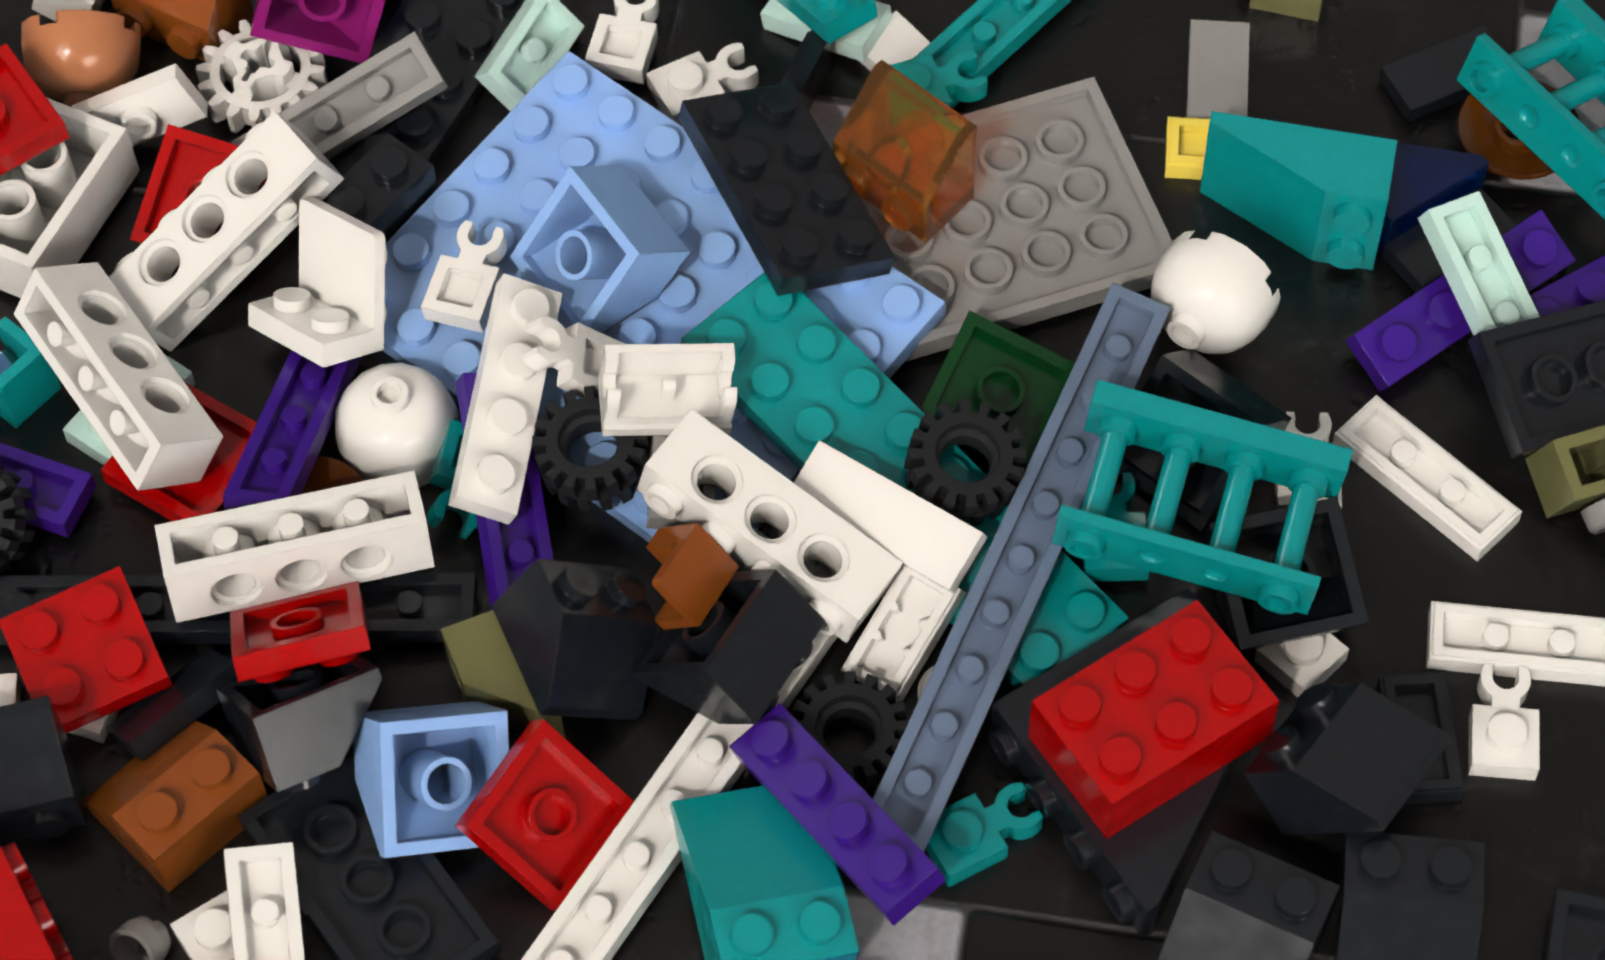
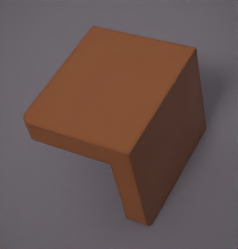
[646,523,739,630]

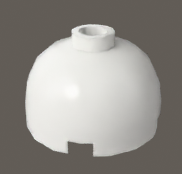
[1150,230,1281,355]
[335,362,460,487]

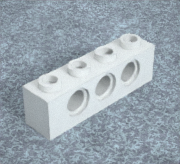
[109,111,345,352]
[14,262,224,491]
[636,408,903,643]
[154,470,435,623]

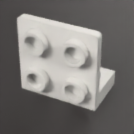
[248,196,387,368]

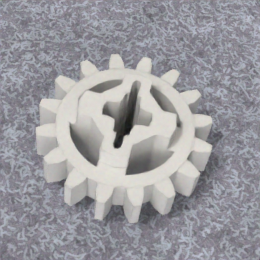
[196,19,328,134]

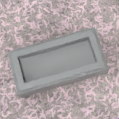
[1186,19,1250,119]

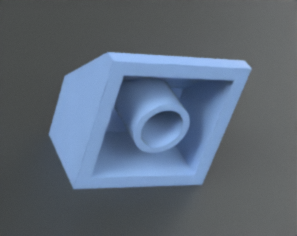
[510,165,690,333]
[353,701,509,858]

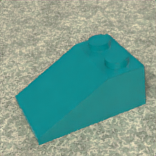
[1200,111,1397,270]
[670,786,860,960]

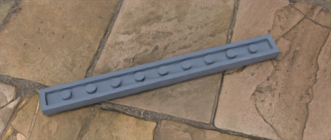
[873,282,1171,852]

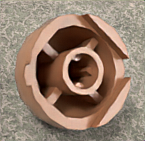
[21,10,141,107]

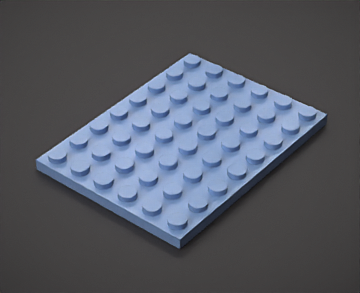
[382,50,946,542]

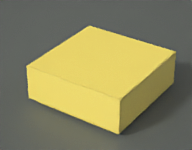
[1164,117,1210,180]

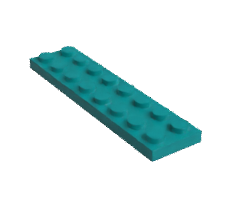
[680,272,1129,689]

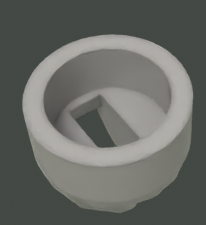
[109,915,171,960]

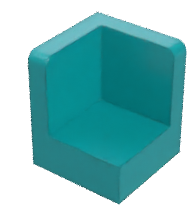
[0,316,61,428]

